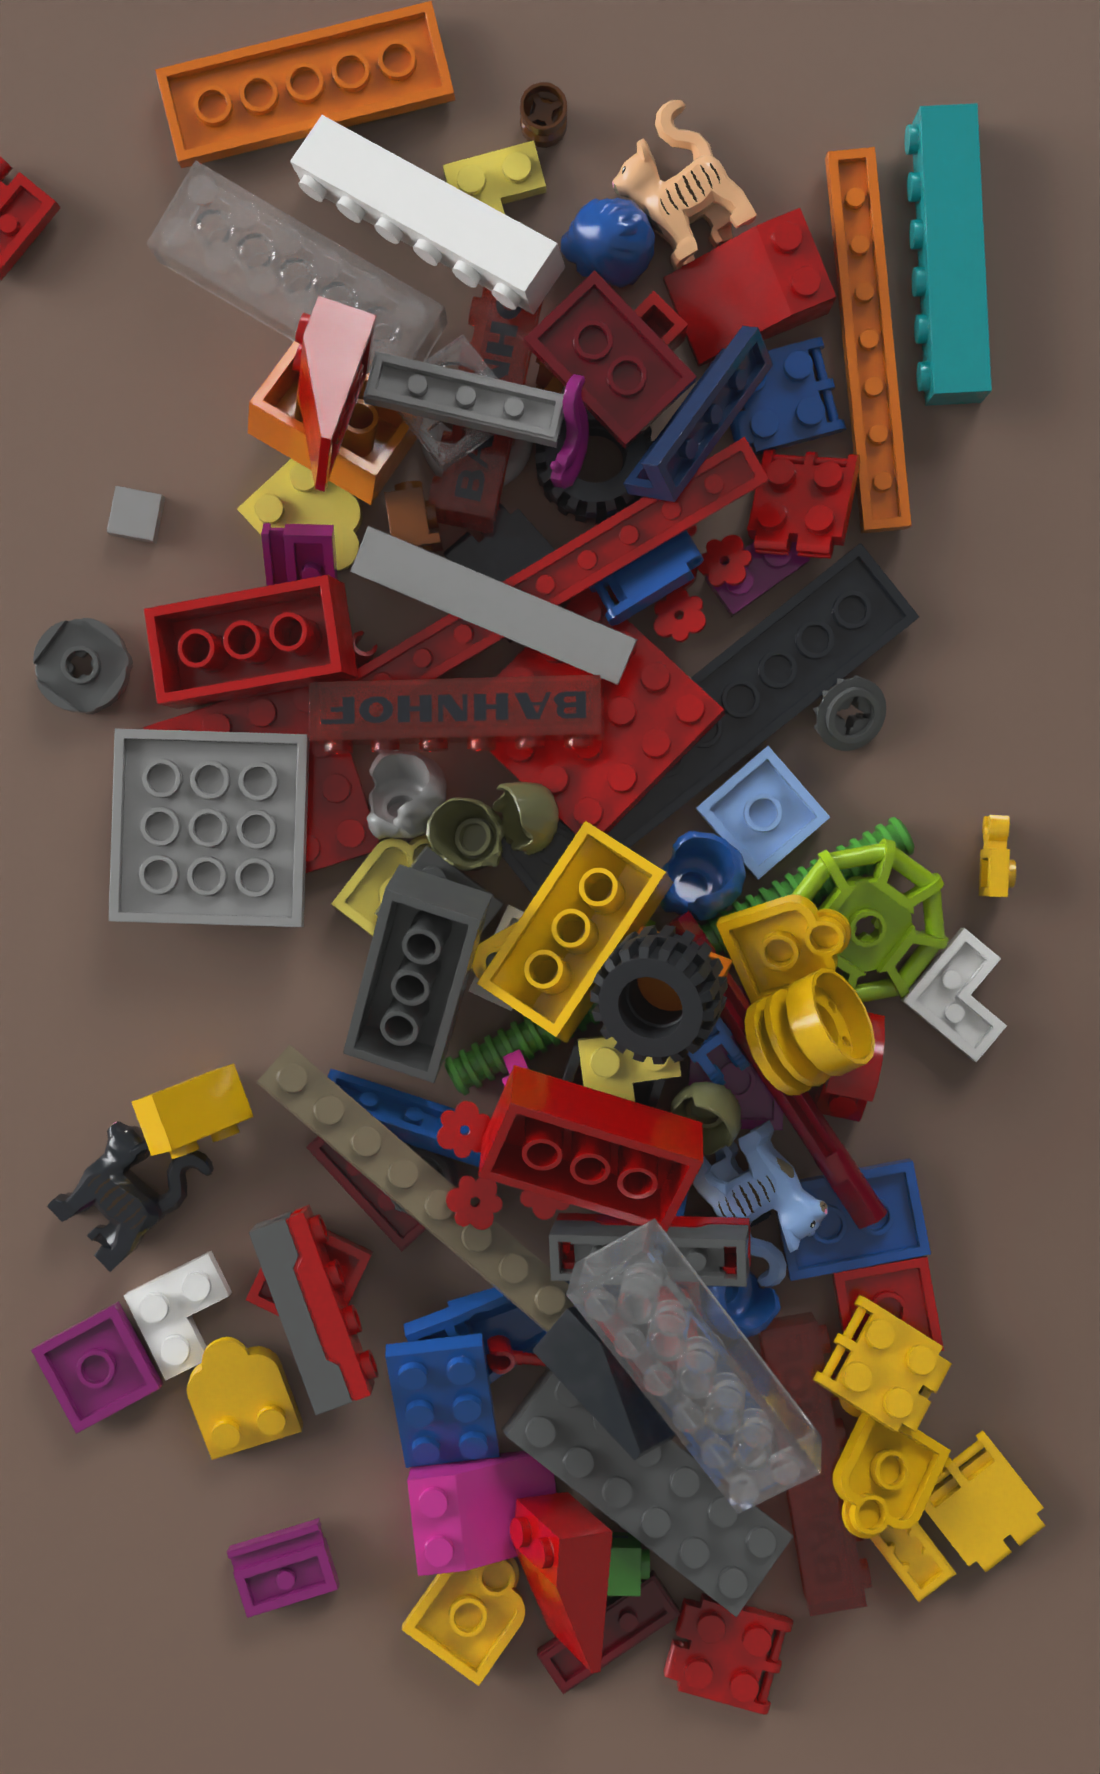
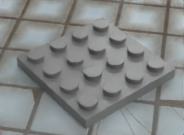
[109,728,310,927]

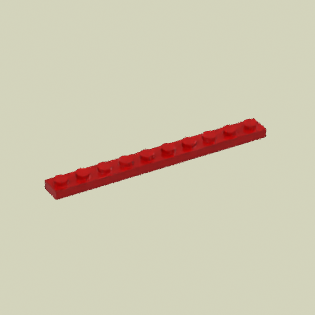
[329,437,769,727]

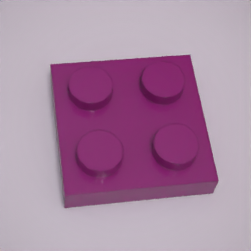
[31,1301,163,1434]

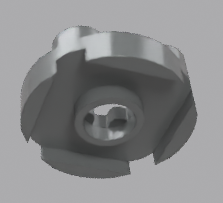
[33,618,133,714]

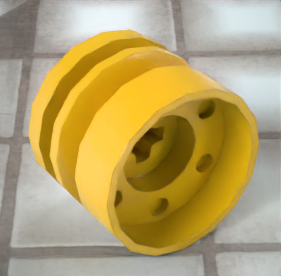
[744,968,875,1095]

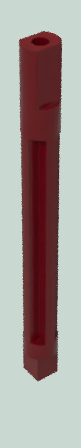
[667,911,887,1229]

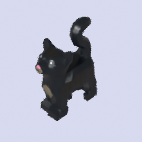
[47,1121,214,1272]

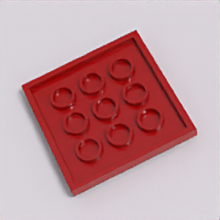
[458,588,725,835]
[143,685,380,874]

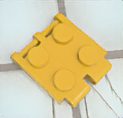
[812,1295,952,1432]
[924,1430,1046,1572]

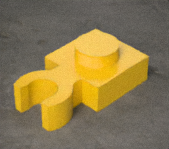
[979,815,1016,897]

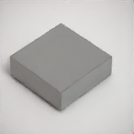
[107,486,165,544]

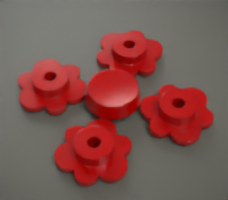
[606,525,752,642]
[437,1101,570,1230]

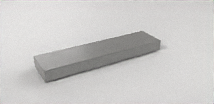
[363,351,564,448]

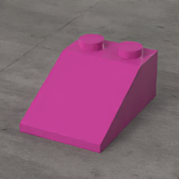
[407,1451,557,1576]

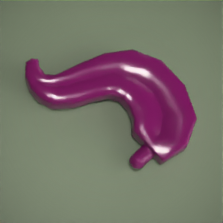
[550,374,590,489]

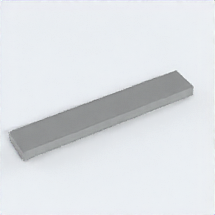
[350,526,638,685]

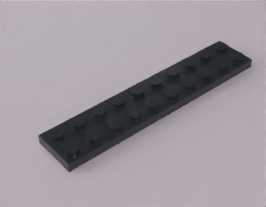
[501,543,919,897]

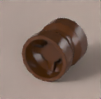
[520,82,567,148]

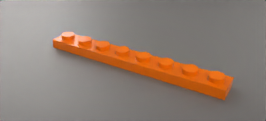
[825,147,912,534]

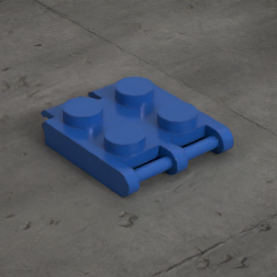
[730,337,846,455]
[589,530,704,626]

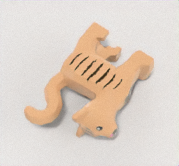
[612,100,757,270]

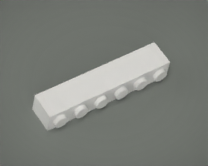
[290,115,565,315]

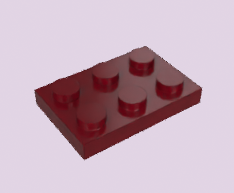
[524,270,697,449]

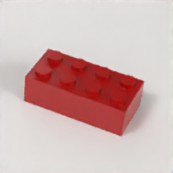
[144,575,358,709]
[478,1065,704,1233]

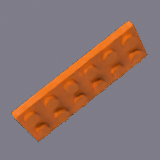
[155,1,455,169]

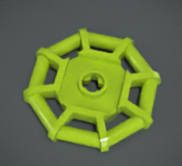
[791,838,949,1003]

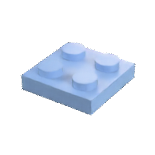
[695,746,830,880]

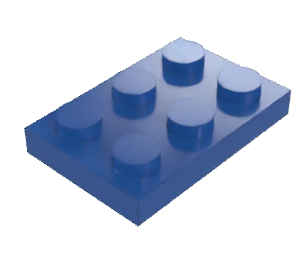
[776,1158,931,1281]
[385,1333,500,1468]

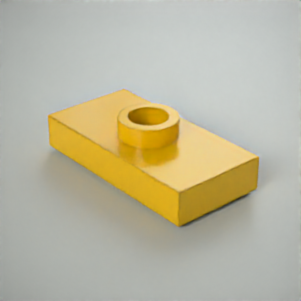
[870,1522,956,1602]

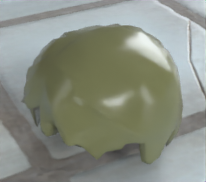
[492,782,559,856]
[426,797,505,871]
[669,1082,742,1155]

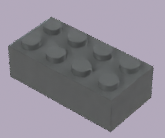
[343,864,493,1083]

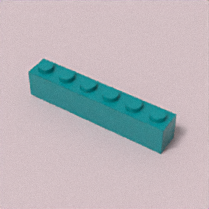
[905,103,992,406]

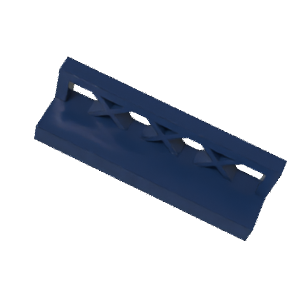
[623,326,773,502]

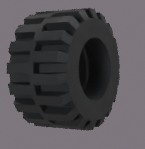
[535,408,654,524]
[590,925,728,1064]

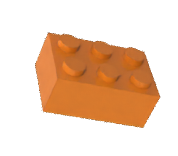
[248,341,423,505]

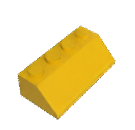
[476,821,674,1043]

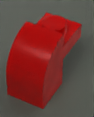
[814,1012,885,1122]

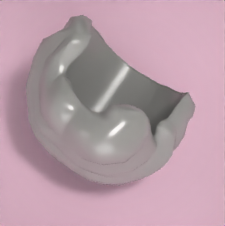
[366,750,447,839]

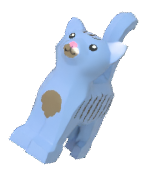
[693,1120,828,1287]

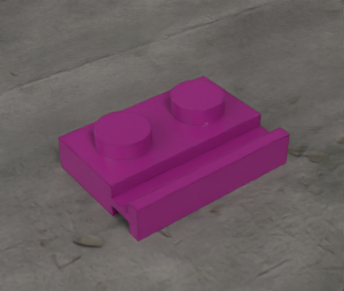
[261,523,338,586]
[227,1518,340,1618]

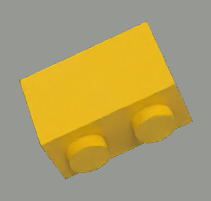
[132,1063,254,1159]

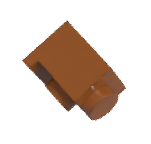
[384,481,443,552]

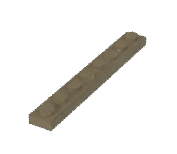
[256,1044,583,1332]

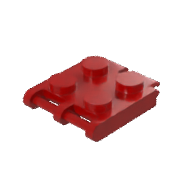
[747,449,860,559]
[663,1593,794,1715]

